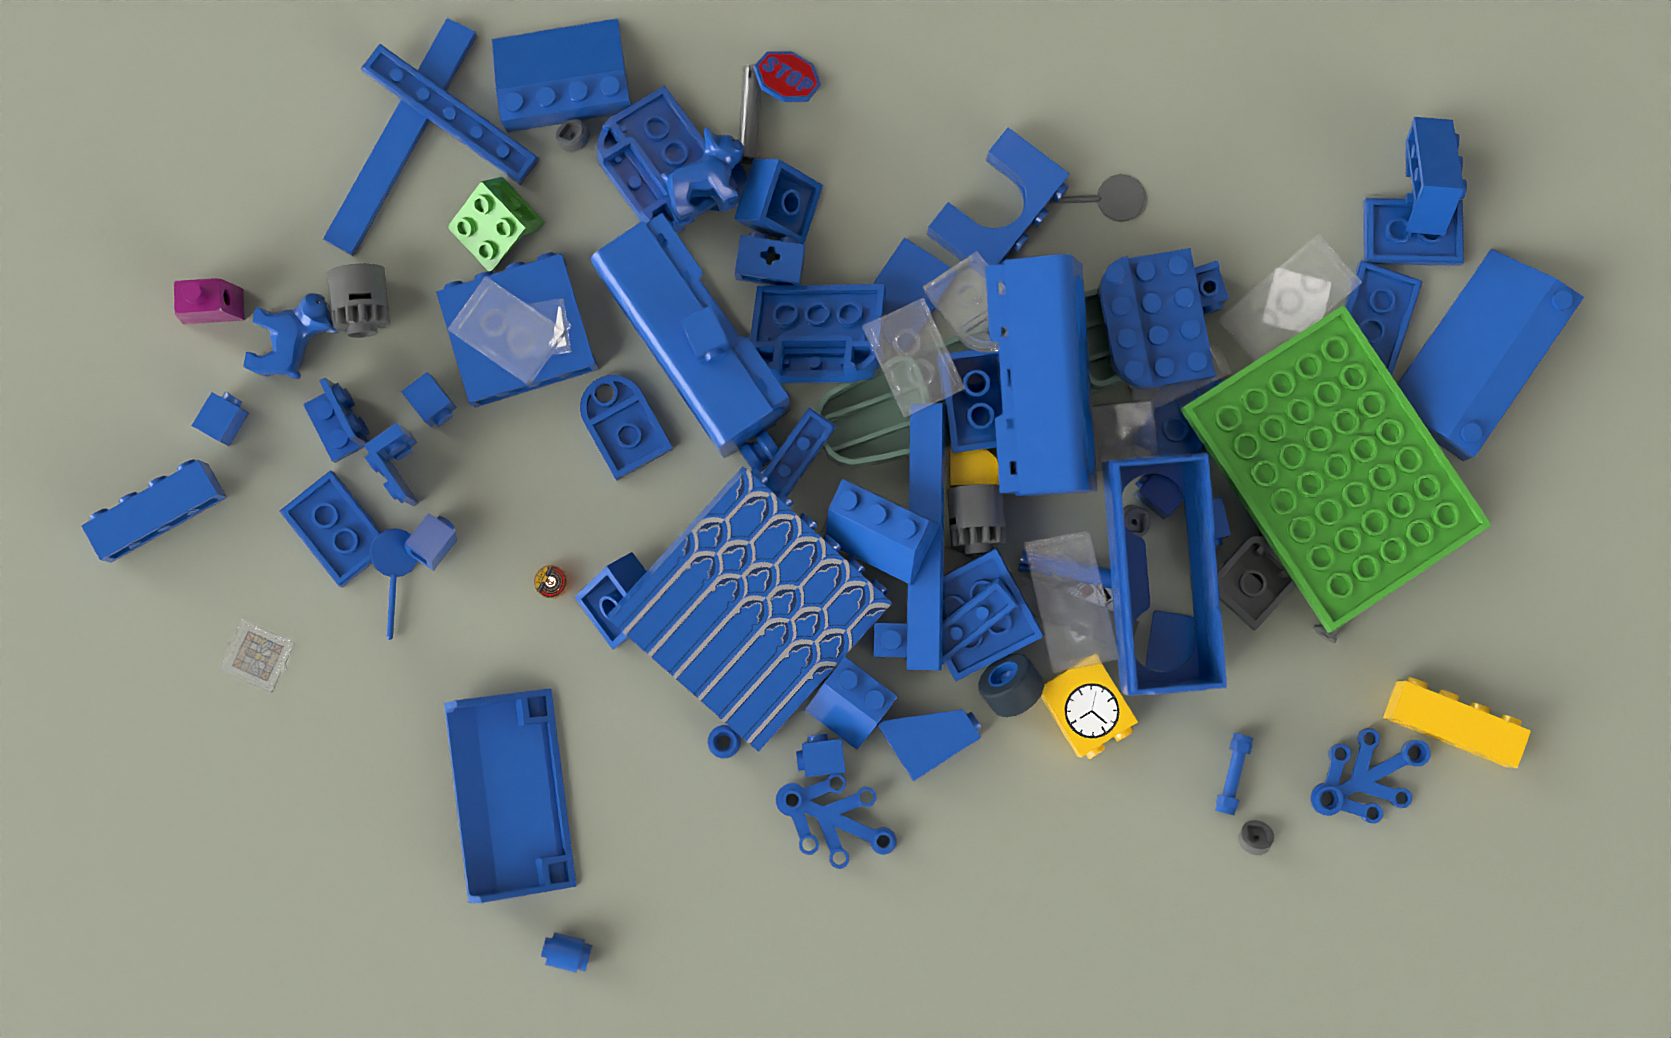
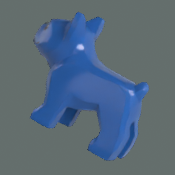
[662,127,744,227]
[243,293,339,379]

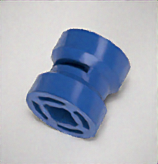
[738,430,779,472]

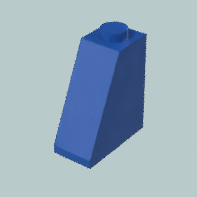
[877,709,982,781]

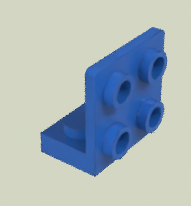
[303,378,370,463]
[363,423,419,506]

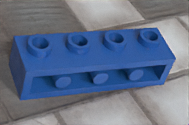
[81,459,227,563]

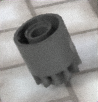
[327,263,390,338]
[947,484,1007,555]

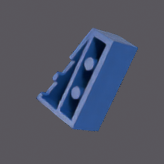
[1406,117,1467,235]

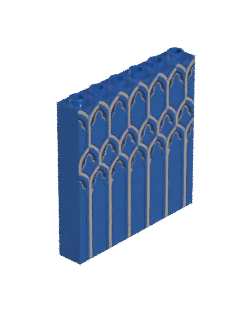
[607,466,892,752]

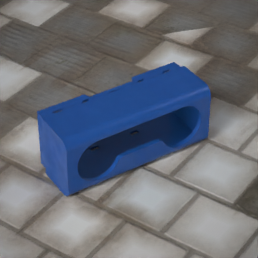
[590,213,791,458]
[985,254,1098,497]
[1102,453,1227,696]

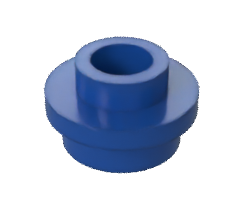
[708,725,741,758]

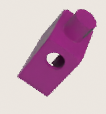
[174,278,245,324]

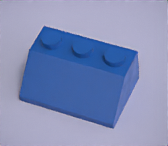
[825,479,940,585]

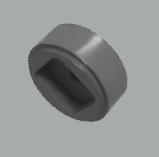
[556,119,590,152]
[1123,504,1151,537]
[1238,820,1274,855]

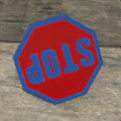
[754,51,821,102]

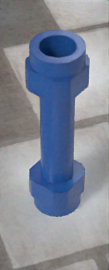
[1215,733,1253,816]

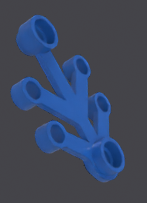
[1310,729,1431,823]
[776,773,897,869]

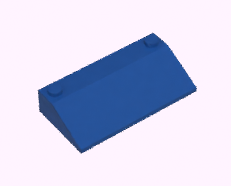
[1397,249,1584,461]
[444,688,577,903]

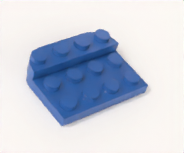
[596,85,739,233]
[1097,248,1215,390]
[750,284,887,383]

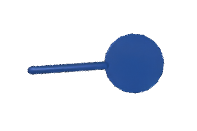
[370,528,418,640]

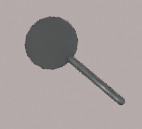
[1049,174,1145,222]

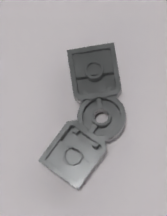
[1217,531,1296,631]

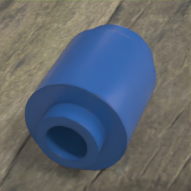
[541,932,592,973]

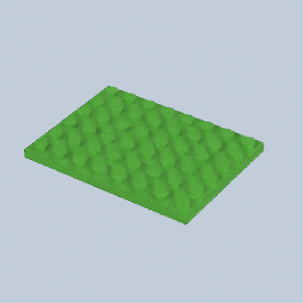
[1180,305,1492,633]

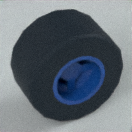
[978,653,1044,718]

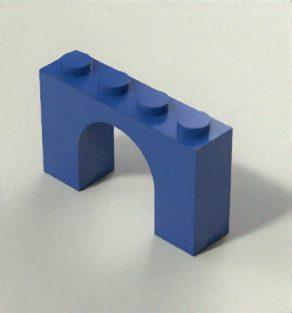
[927,127,1069,280]

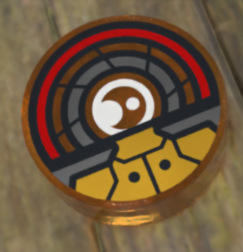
[534,565,569,599]

